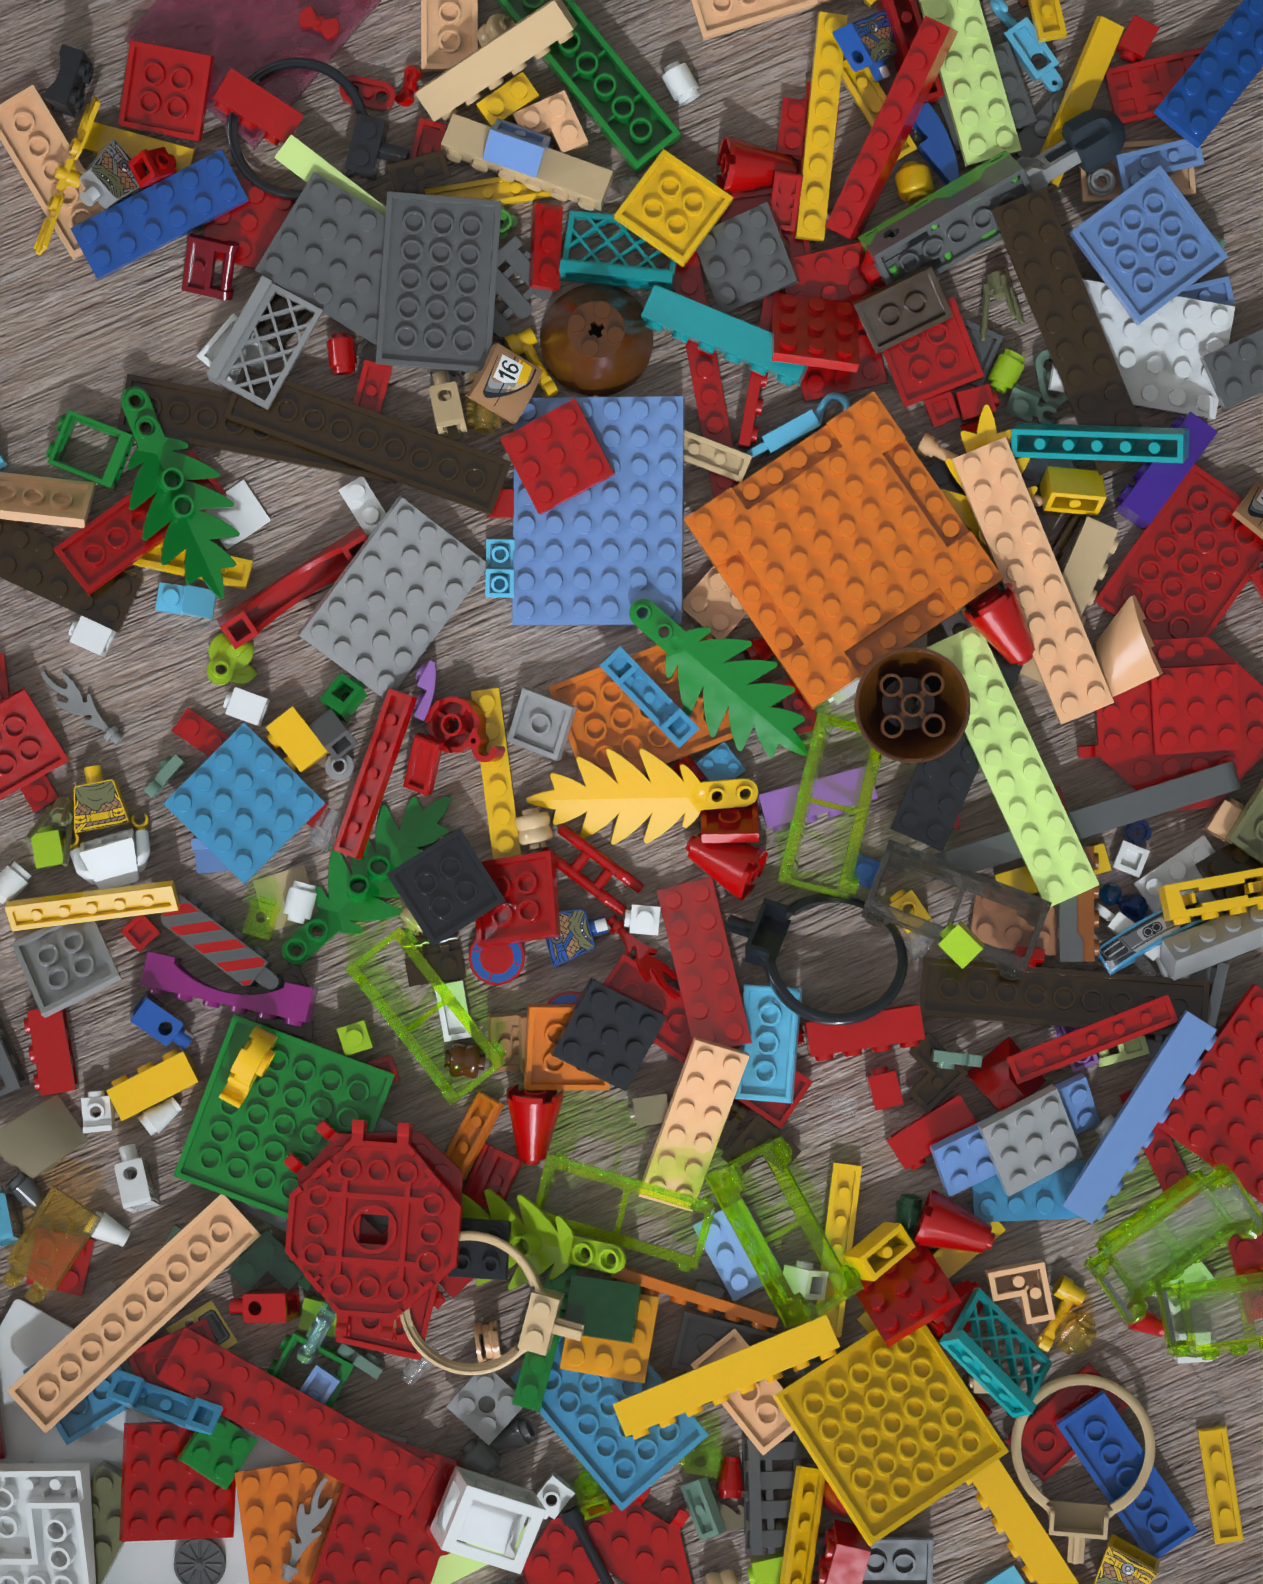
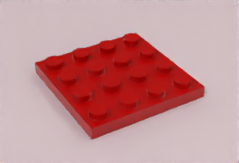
[119,1420,238,1542]

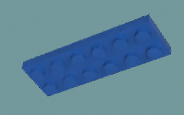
[1153,0,1263,148]
[70,149,249,280]
[1055,1390,1198,1559]

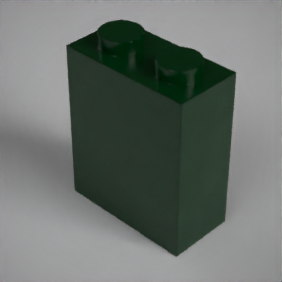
[560,1275,642,1344]

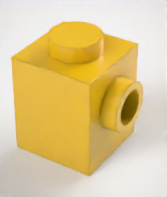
[887,888,931,934]

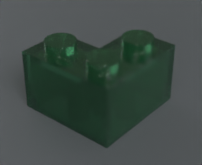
[227,1227,304,1292]

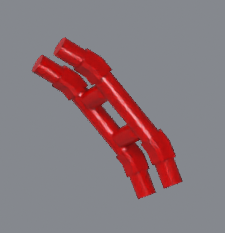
[541,824,644,916]

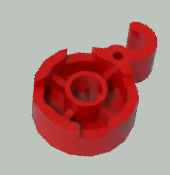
[425,697,505,762]

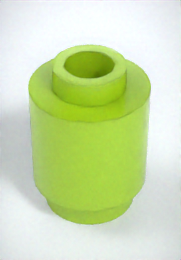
[987,349,1025,393]

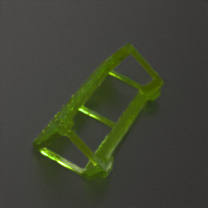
[778,713,884,900]
[345,927,507,1106]
[704,1136,864,1328]
[535,1152,718,1272]

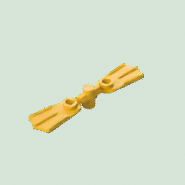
[34,96,101,255]

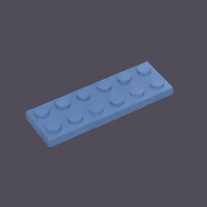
[929,1073,1101,1197]

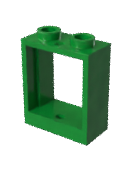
[46,410,135,491]
[267,1329,354,1408]

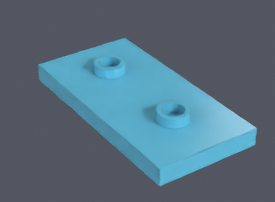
[735,984,802,1104]

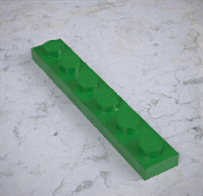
[512,1264,579,1412]

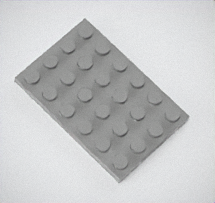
[297,496,489,699]

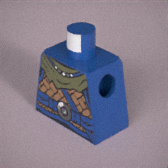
[832,9,897,82]
[545,909,609,967]
[130,992,194,1050]

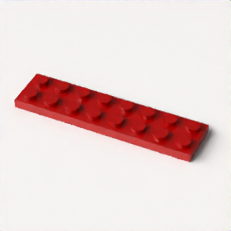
[603,953,813,1129]

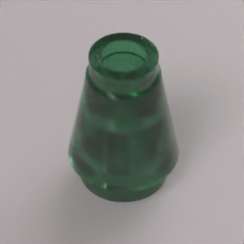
[896,1193,924,1238]

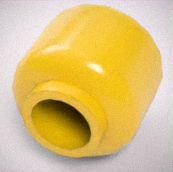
[894,161,935,206]

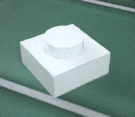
[1112,840,1150,878]

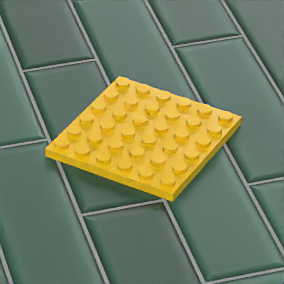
[773,1325,1009,1546]

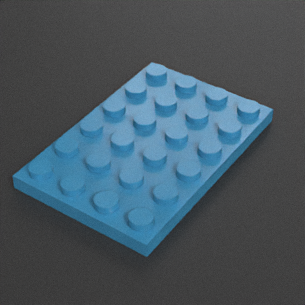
[510,1336,710,1511]

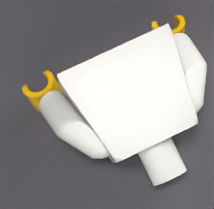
[62,813,150,890]

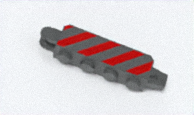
[161,893,283,991]

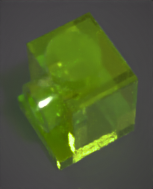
[242,896,281,941]
[679,1445,723,1480]
[572,1471,612,1521]

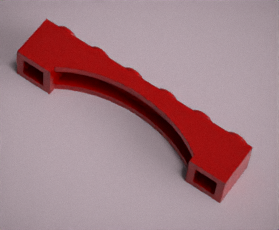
[217,527,368,650]

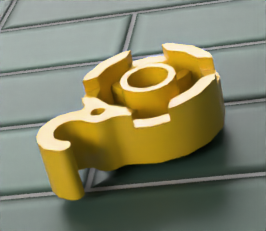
[219,1026,277,1108]

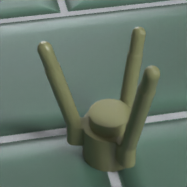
[980,270,1025,341]
[25,796,74,867]

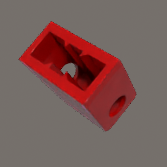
[229,1288,300,1323]

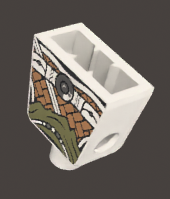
[114,1144,161,1213]

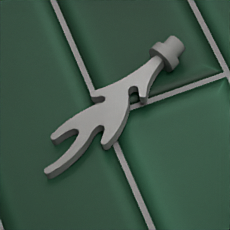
[41,671,124,745]
[281,1477,332,1582]

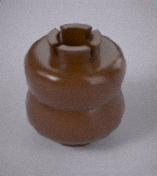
[444,1042,486,1079]

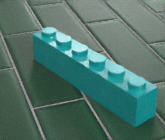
[641,284,808,387]
[1011,423,1189,463]

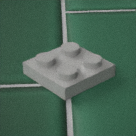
[507,687,577,761]

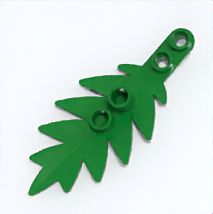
[120,386,240,599]
[629,599,808,757]
[282,796,451,966]

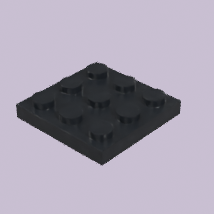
[386,828,506,947]
[550,978,667,1091]

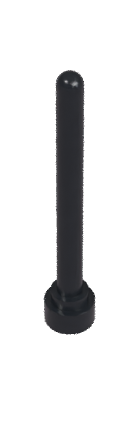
[559,1504,615,1584]

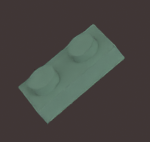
[680,1477,727,1541]

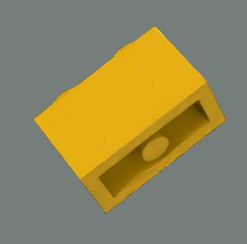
[476,72,540,127]
[1039,466,1107,516]
[266,706,329,773]
[843,1222,915,1281]

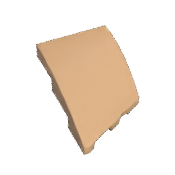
[1096,595,1163,697]

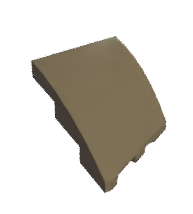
[0,1094,88,1179]

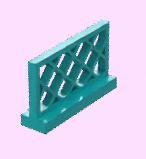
[559,210,677,292]
[939,1288,1052,1418]

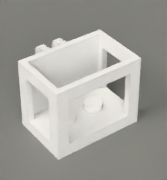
[430,1466,546,1574]

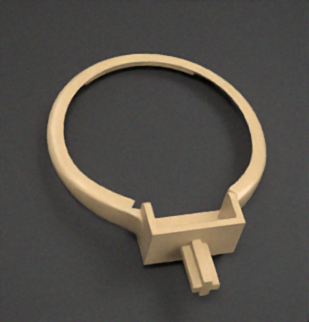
[400,1231,585,1375]
[1011,1374,1155,1564]

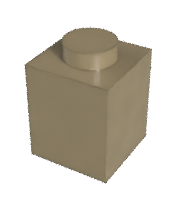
[628,1092,669,1127]

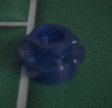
[1124,819,1152,846]

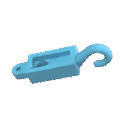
[989,0,1063,93]
[746,392,852,459]

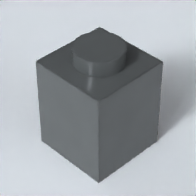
[309,709,358,761]

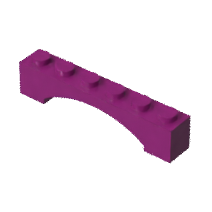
[140,951,318,1027]

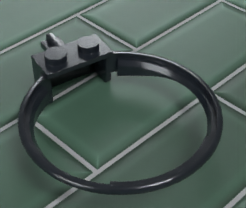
[227,57,410,200]
[725,894,908,1026]

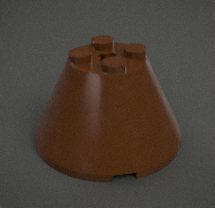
[540,284,653,397]
[854,647,970,763]

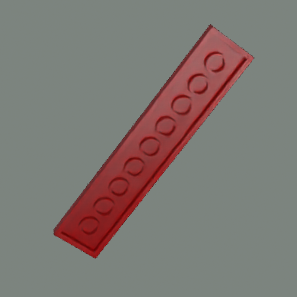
[157,1327,437,1519]

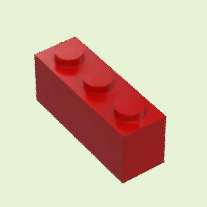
[211,68,304,147]
[24,1008,80,1096]
[885,1093,977,1171]

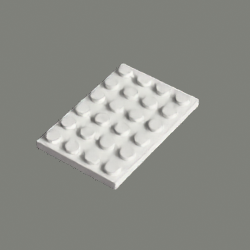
[1048,279,1235,419]

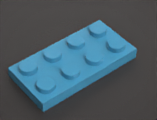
[971,1160,1086,1222]

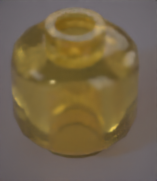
[466,398,503,433]
[1054,1311,1097,1354]

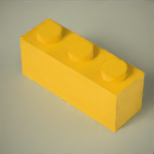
[106,1048,202,1121]

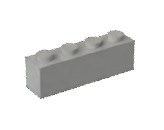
[1160,905,1263,981]

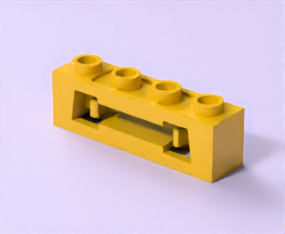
[1158,868,1263,926]

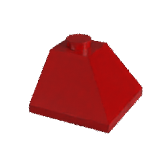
[967,1036,1046,1112]

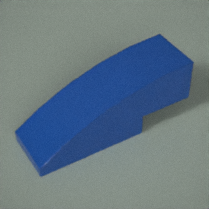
[912,102,959,185]

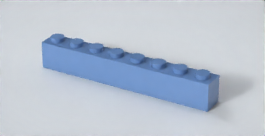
[1061,1009,1217,1224]

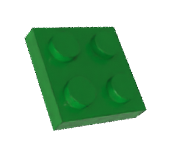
[177,1416,258,1490]

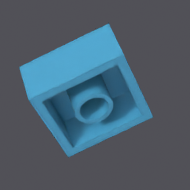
[696,742,746,792]

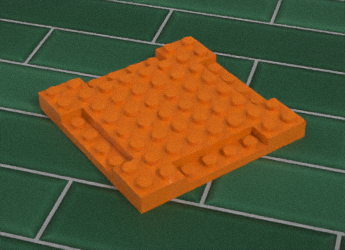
[684,391,1004,710]

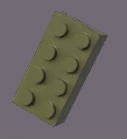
[90,1460,125,1584]

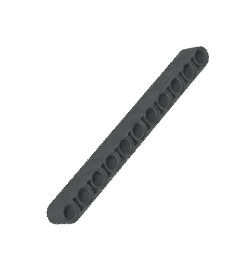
[934,761,1242,882]

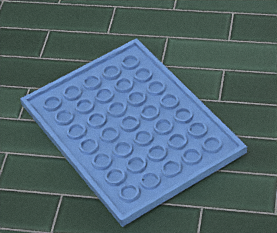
[512,396,685,626]

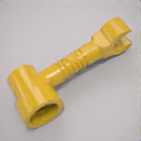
[503,327,559,398]
[1035,1275,1087,1352]

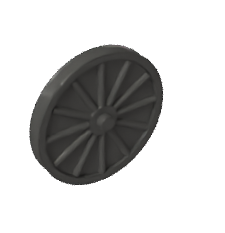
[174,1539,226,1584]

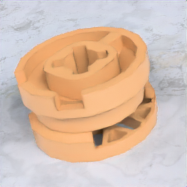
[474,1320,502,1363]

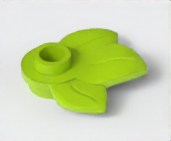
[206,633,257,685]

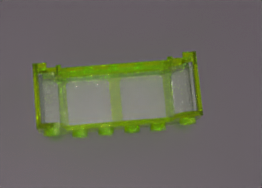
[1084,1164,1263,1326]
[1155,1272,1263,1360]

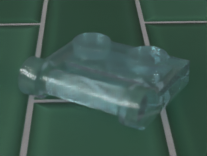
[296,1299,336,1364]

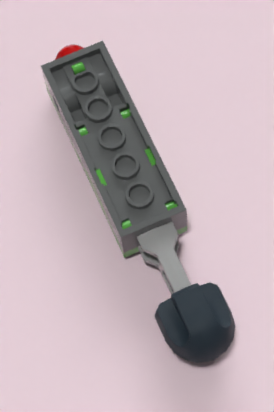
[858,108,1126,288]

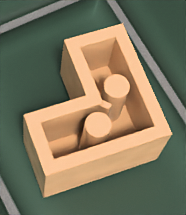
[513,90,589,156]
[985,1259,1055,1324]

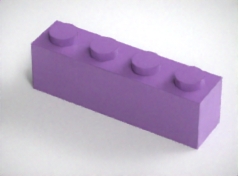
[758,765,878,832]

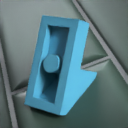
[155,582,216,619]

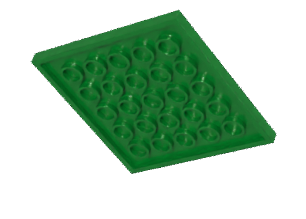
[173,1014,396,1219]

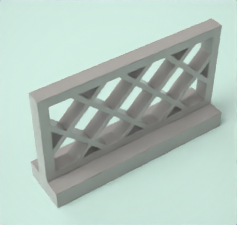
[207,276,323,410]

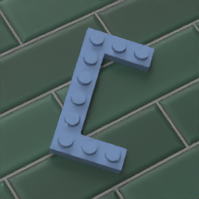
[1114,139,1235,305]

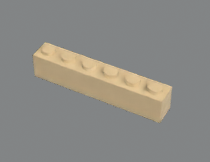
[415,0,577,122]
[441,114,613,211]
[1019,516,1120,687]

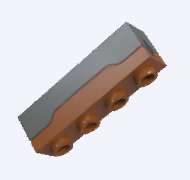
[1056,846,1099,962]

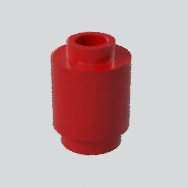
[326,332,358,376]

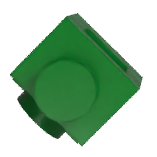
[320,673,367,724]

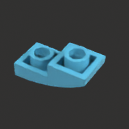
[485,538,515,598]

